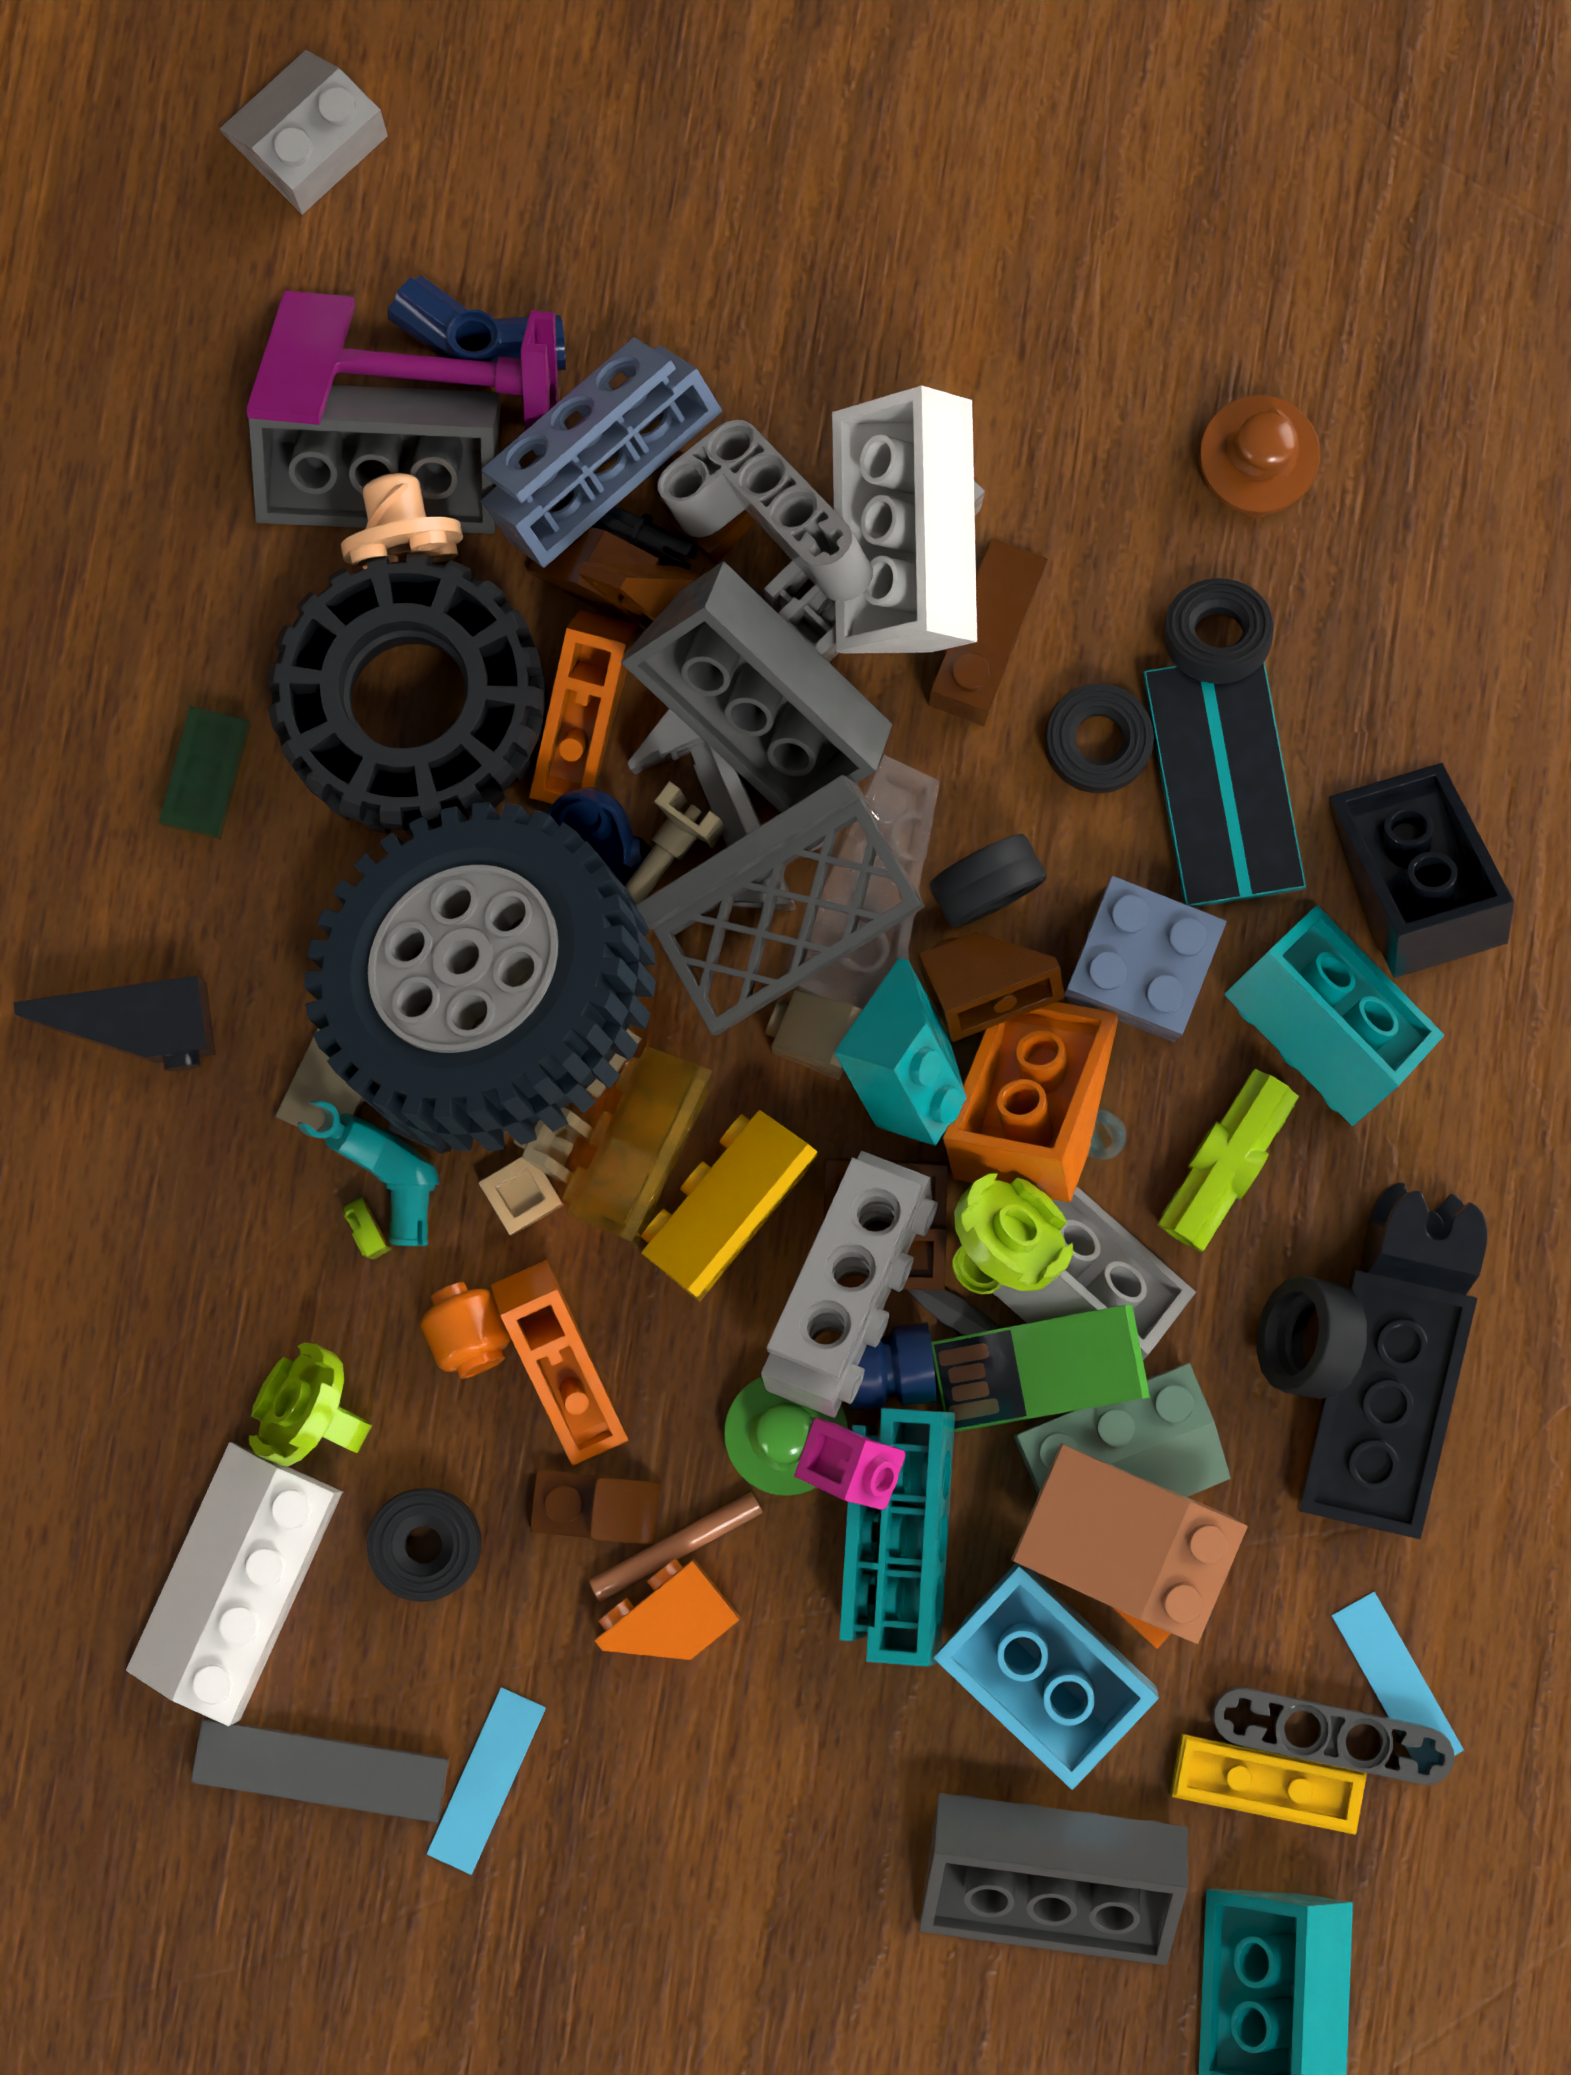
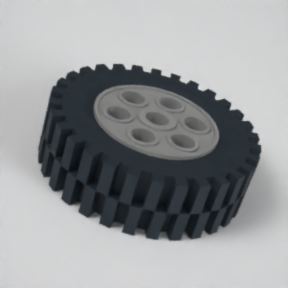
[304,802,656,1152]

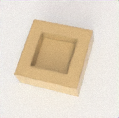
[479,1157,564,1236]

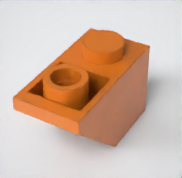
[595,1558,740,1660]

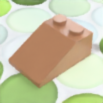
[1011,1443,1248,1644]

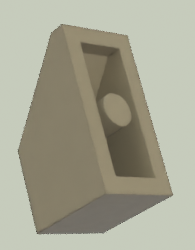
[765,990,862,1080]

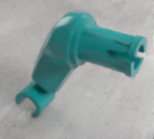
[298,1100,440,1246]

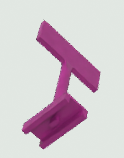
[246,291,559,431]

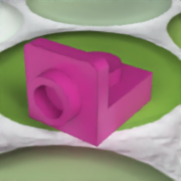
[794,1417,905,1510]

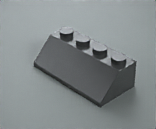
[249,385,501,534]
[621,561,892,813]
[919,1793,1188,1965]

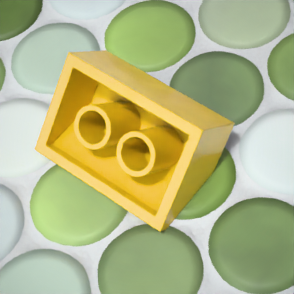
[641,1109,817,1302]

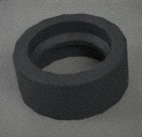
[1256,1276,1367,1399]

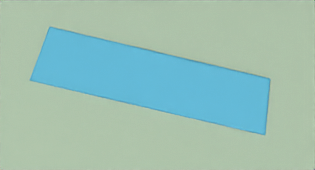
[1332,1591,1464,1772]
[427,1687,546,1875]

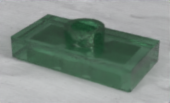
[159,706,251,840]

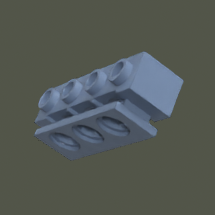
[480,337,723,568]

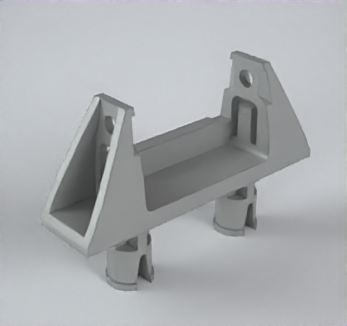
[628,709,823,911]

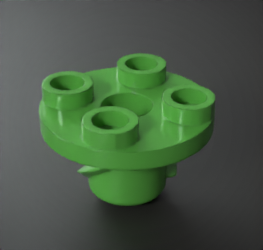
[724,1376,848,1496]

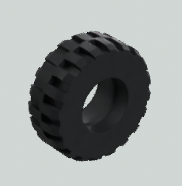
[267,553,547,836]

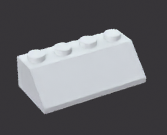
[832,386,977,654]
[126,1442,343,1726]

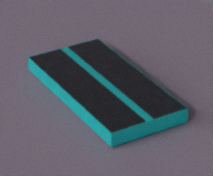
[1142,661,1306,908]

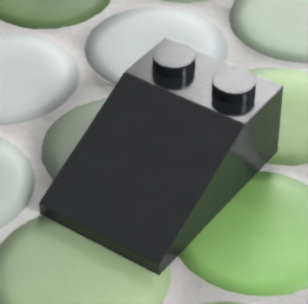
[1329,763,1514,978]

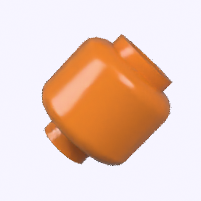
[420,1282,511,1379]

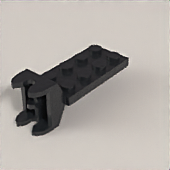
[1297,1182,1487,1539]

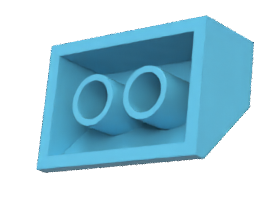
[933,1562,1159,1790]

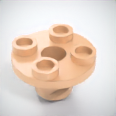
[341,473,463,569]

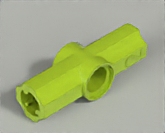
[1157,1069,1299,1253]

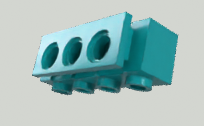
[839,1408,955,1667]

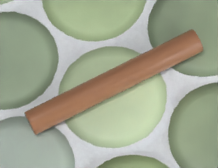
[589,1491,763,1602]

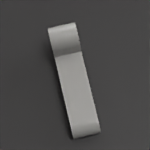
[658,420,873,601]

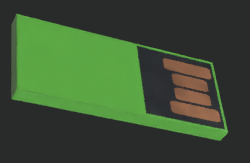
[931,1304,1150,1432]

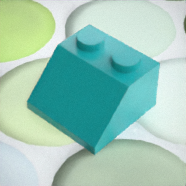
[834,958,967,1146]

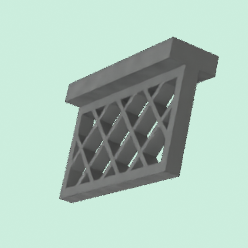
[635,775,925,1036]

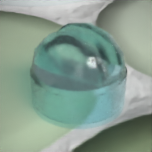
[1088,1109,1127,1160]

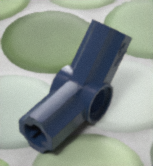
[388,276,566,387]

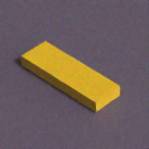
[1170,1733,1367,1835]

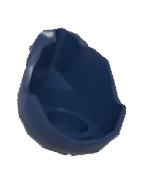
[546,787,651,886]

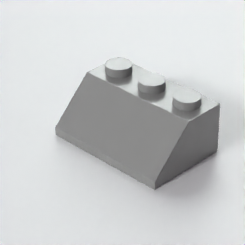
[975,1186,1196,1360]

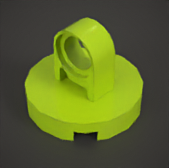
[952,1173,1074,1295]
[249,1342,373,1467]

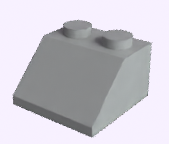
[220,50,388,215]

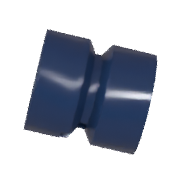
[841,1322,936,1411]

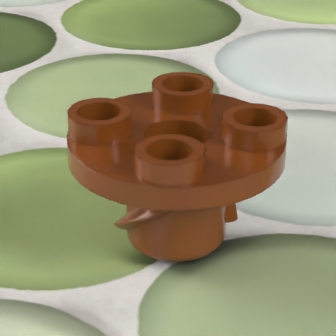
[1198,395,1320,518]

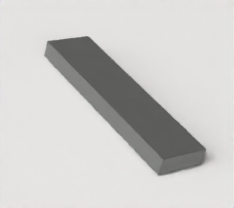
[191,1718,450,1823]

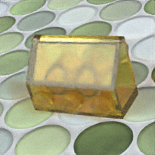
[563,1046,714,1248]

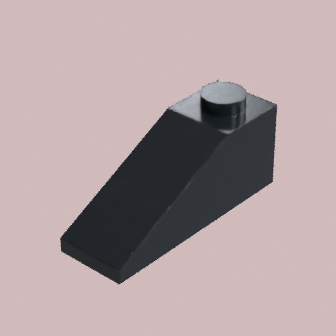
[14,976,216,1071]

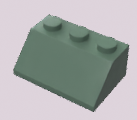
[1012,1363,1231,1497]

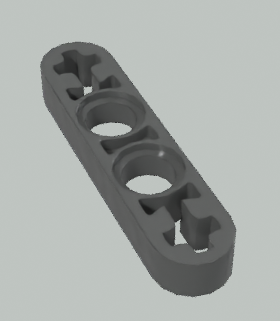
[1211,1686,1454,1785]

